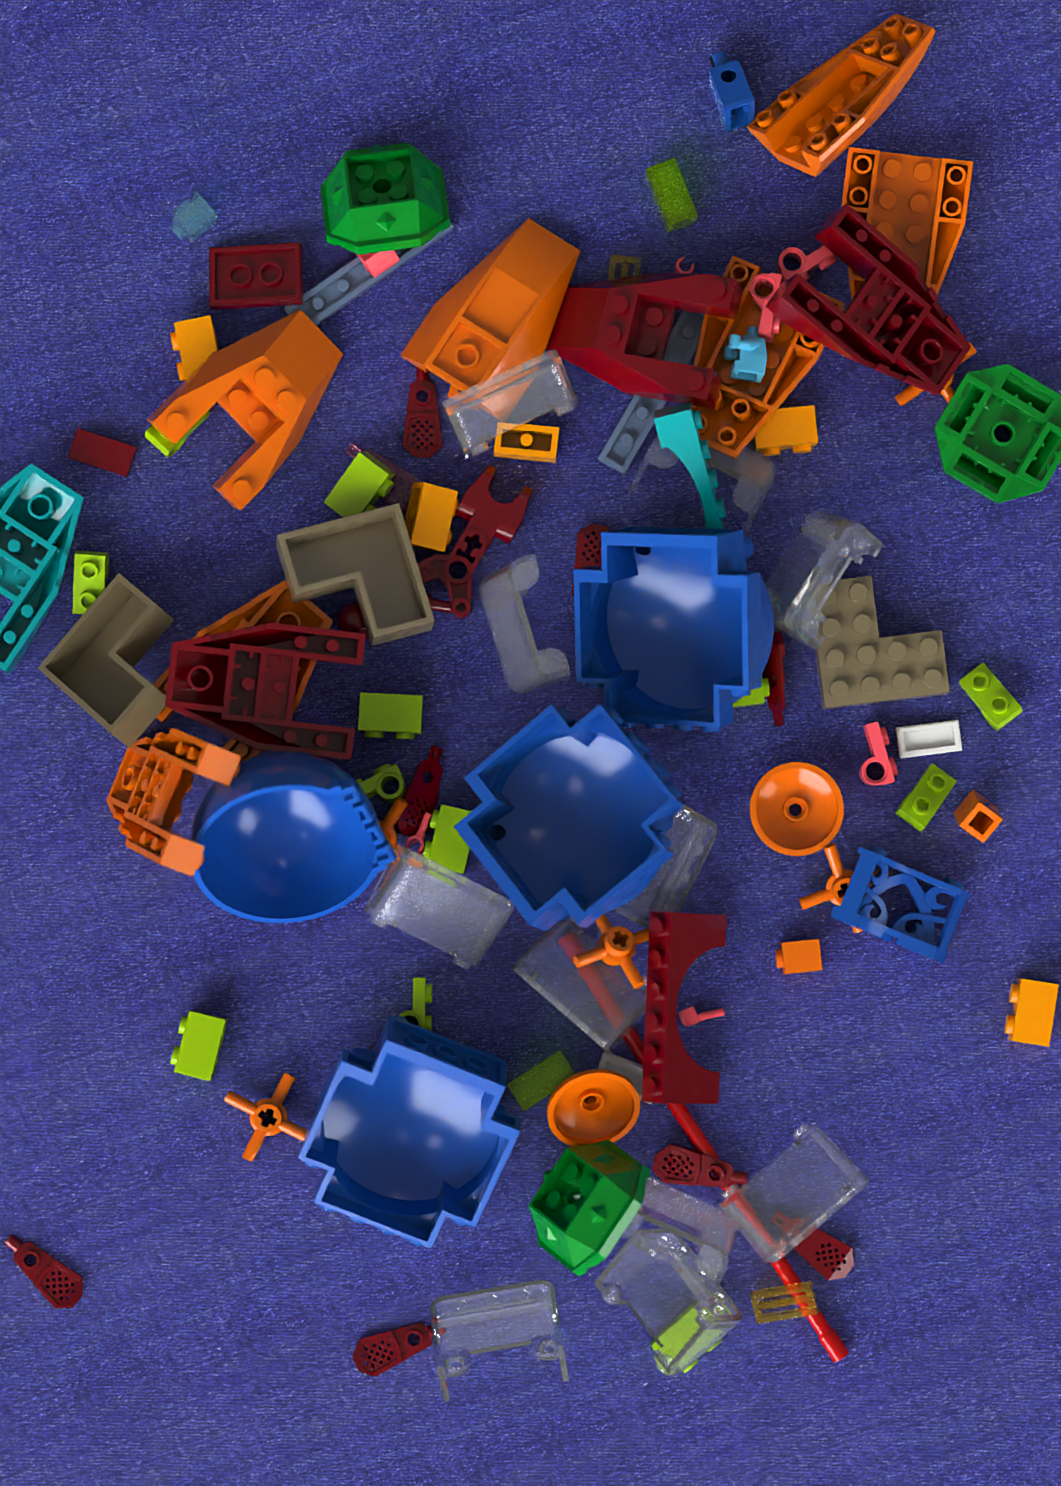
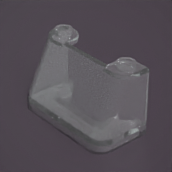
[765,510,884,650]
[479,554,571,693]
[364,844,515,970]
[511,917,647,1053]
[718,1122,870,1263]
[621,1176,738,1283]
[594,1228,742,1376]

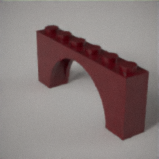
[641,911,727,1104]

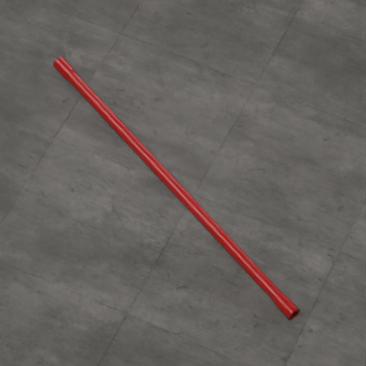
[557,931,850,1363]

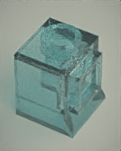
[169,191,219,244]

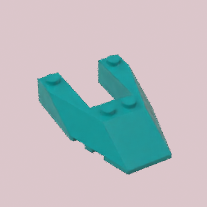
[0,463,84,674]

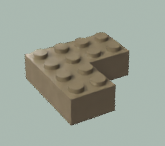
[276,503,435,646]
[38,573,174,748]
[806,576,950,710]

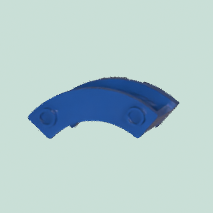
[830,845,970,964]

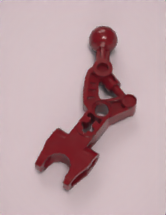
[337,465,534,640]

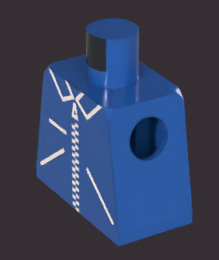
[709,51,755,132]

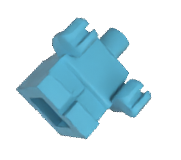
[724,326,767,383]

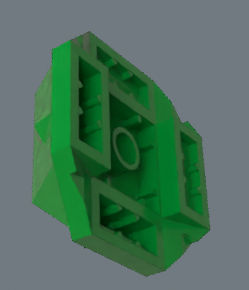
[320,142,451,255]
[934,364,1061,504]
[528,1140,651,1276]

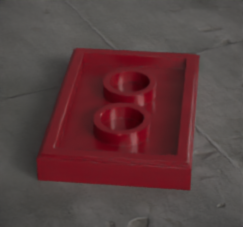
[209,242,303,310]

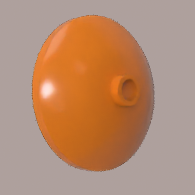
[749,762,844,856]
[546,1069,640,1147]

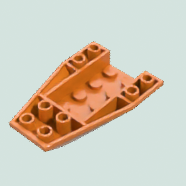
[747,13,935,177]
[841,147,973,300]
[400,218,580,422]
[693,256,846,459]

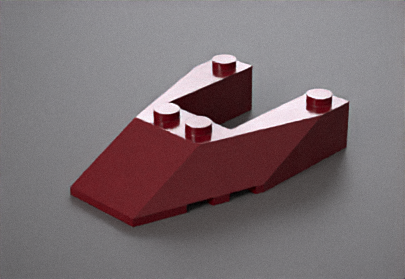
[765,204,971,396]
[546,273,743,409]
[165,622,366,760]

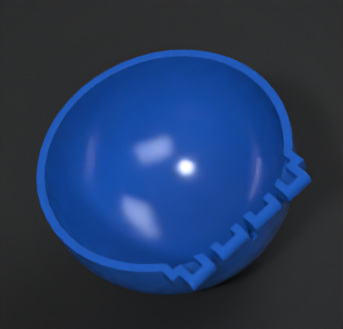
[190,751,397,923]

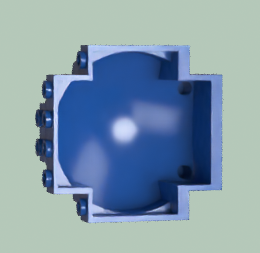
[573,526,774,732]
[454,704,685,931]
[298,1015,521,1248]

